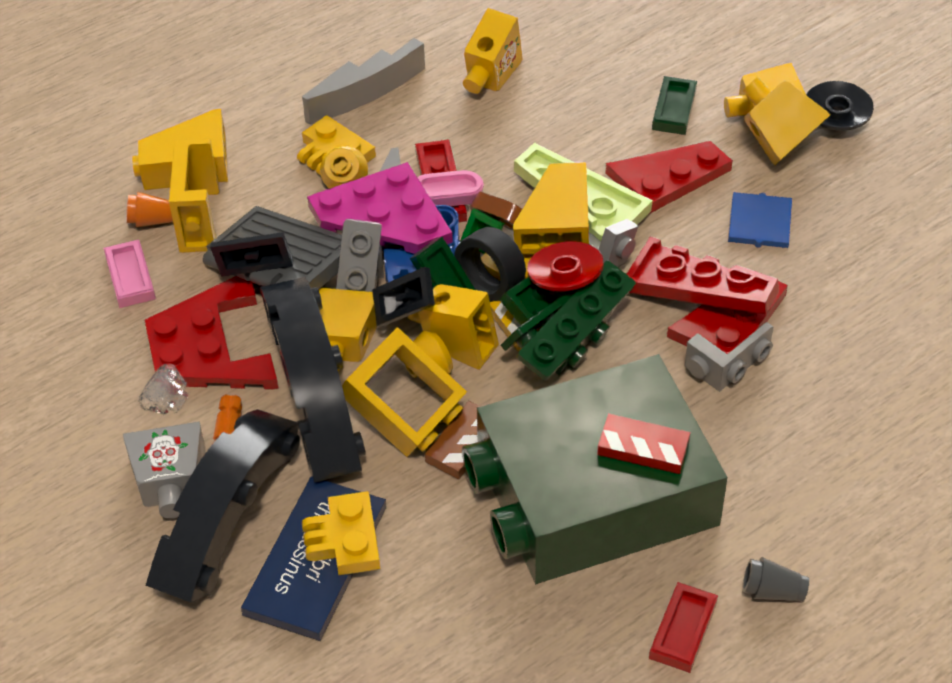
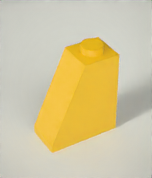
[132,109,228,190]
[513,162,589,254]

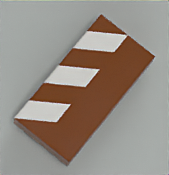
[425,400,481,479]

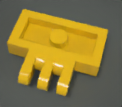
[297,115,376,175]
[302,491,381,575]

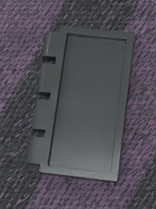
[203,206,342,290]

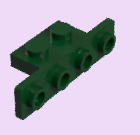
[517,261,636,380]
[499,277,579,351]

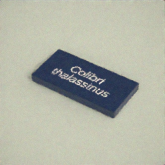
[241,477,386,641]

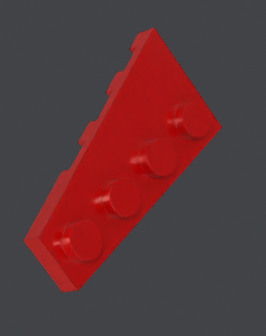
[627,236,779,314]

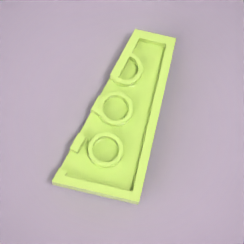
[514,143,652,241]

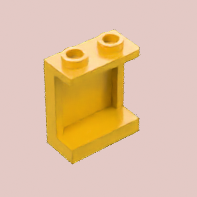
[169,138,219,253]

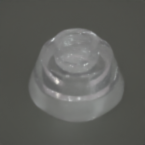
[138,364,189,415]

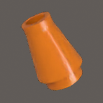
[127,192,173,227]

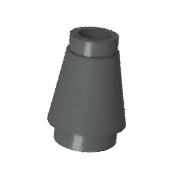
[743,557,809,602]

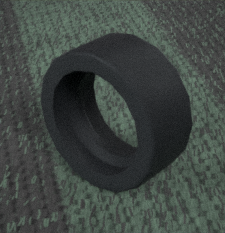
[454,227,526,302]

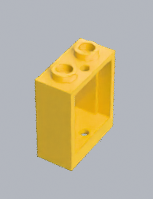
[342,327,467,457]

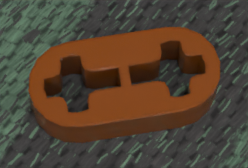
[470,192,522,230]

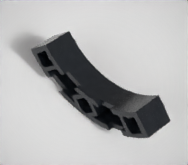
[260,277,366,483]
[145,409,300,602]

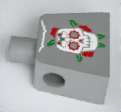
[123,421,206,518]

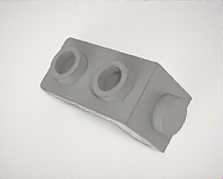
[336,219,382,292]
[589,219,638,267]
[685,322,774,392]

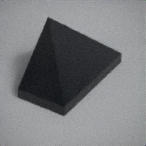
[210,232,294,277]
[372,267,435,327]

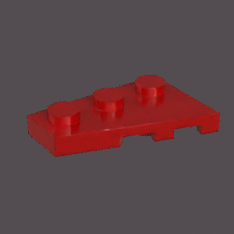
[605,141,733,214]
[667,270,788,354]

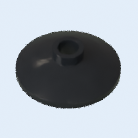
[806,81,874,131]

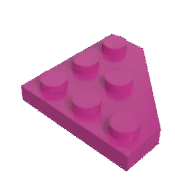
[307,162,453,254]

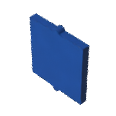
[728,192,792,248]

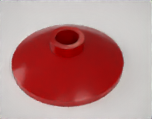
[527,241,604,291]

